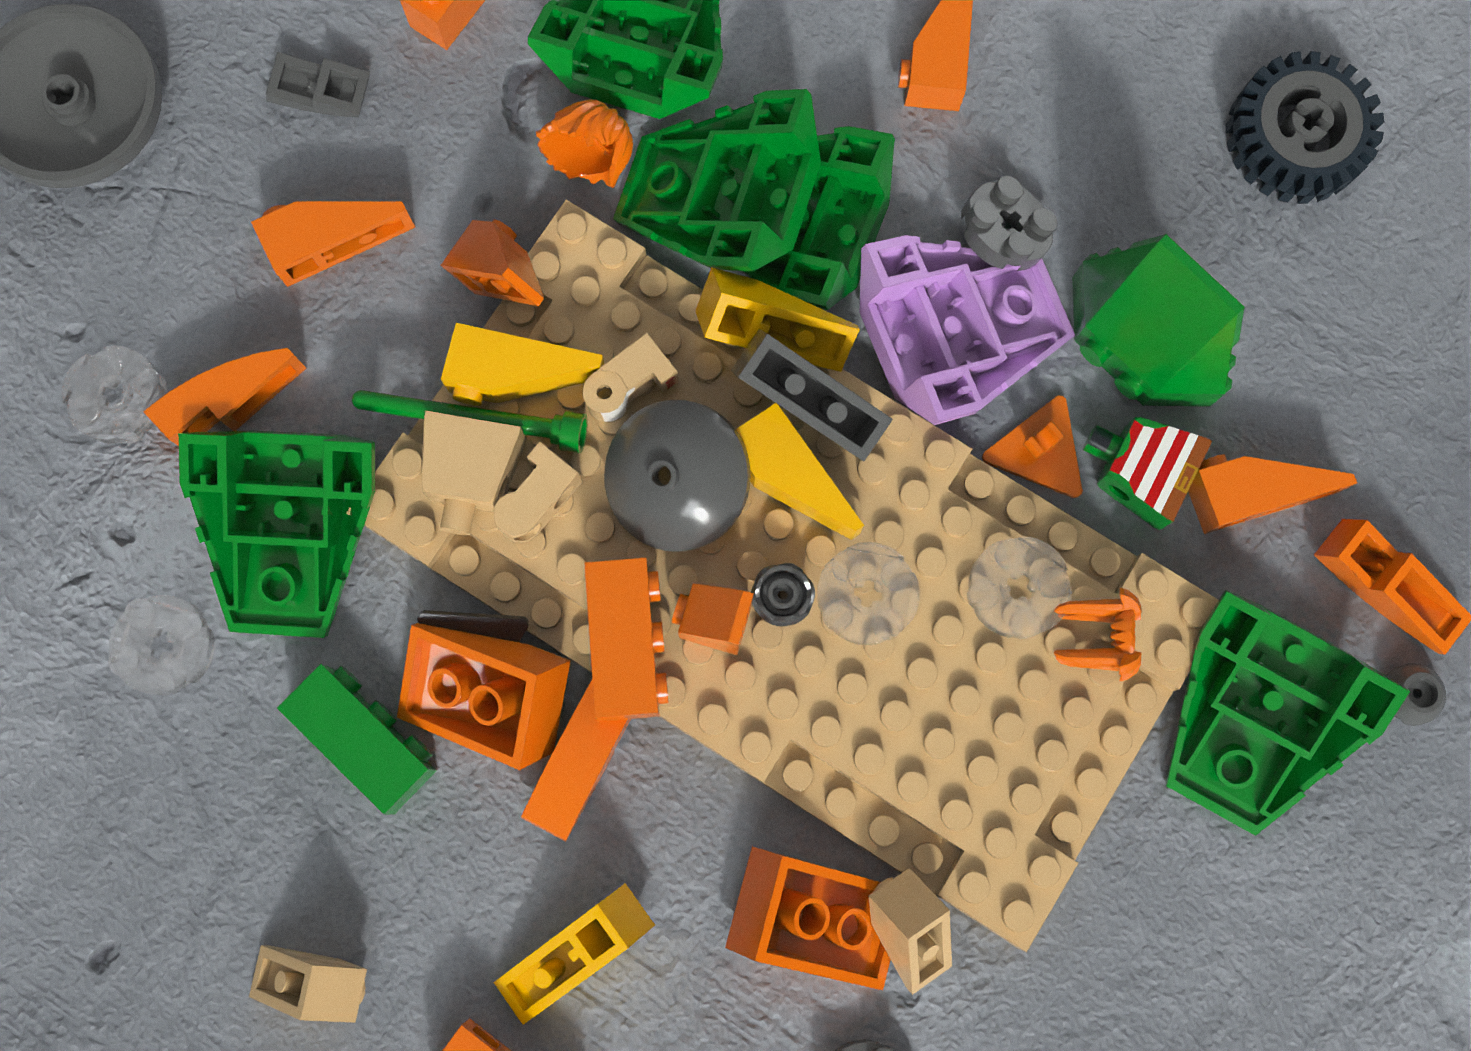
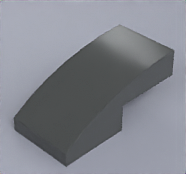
[266,52,370,117]

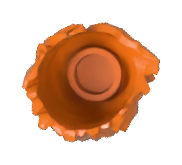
[536,99,633,188]

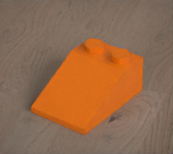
[397,623,571,770]
[725,846,891,990]

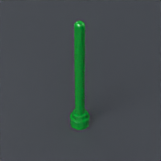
[352,390,588,453]

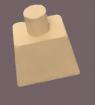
[422,411,527,535]

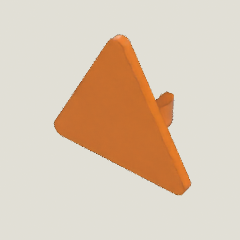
[982,395,1083,498]

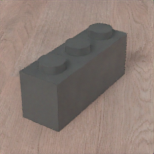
[731,329,893,461]

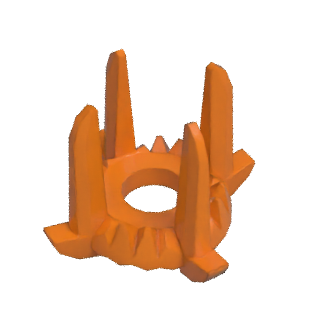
[1054,588,1142,681]

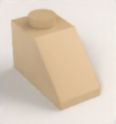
[869,868,952,995]
[249,945,367,1023]

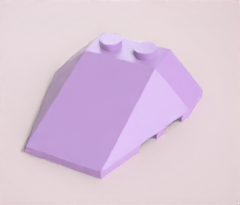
[859,235,1075,425]

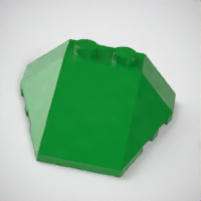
[528,0,723,119]
[613,89,821,271]
[741,126,895,310]
[1072,234,1245,407]
[178,430,375,638]
[1165,590,1410,836]

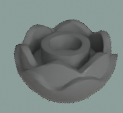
[751,563,815,626]
[1386,663,1446,726]

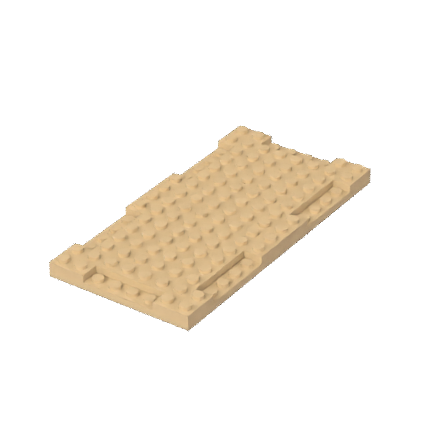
[347,199,1219,953]

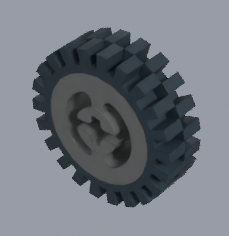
[1226,51,1384,204]

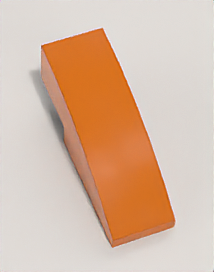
[143,348,307,446]
[1314,519,1471,655]
[521,680,631,842]

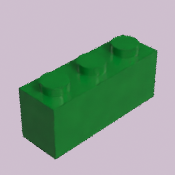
[277,664,437,815]

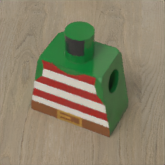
[1082,417,1212,530]

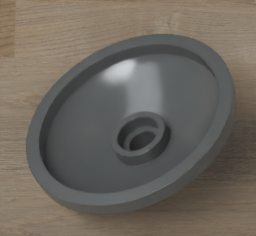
[604,400,751,552]

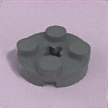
[961,176,1058,271]

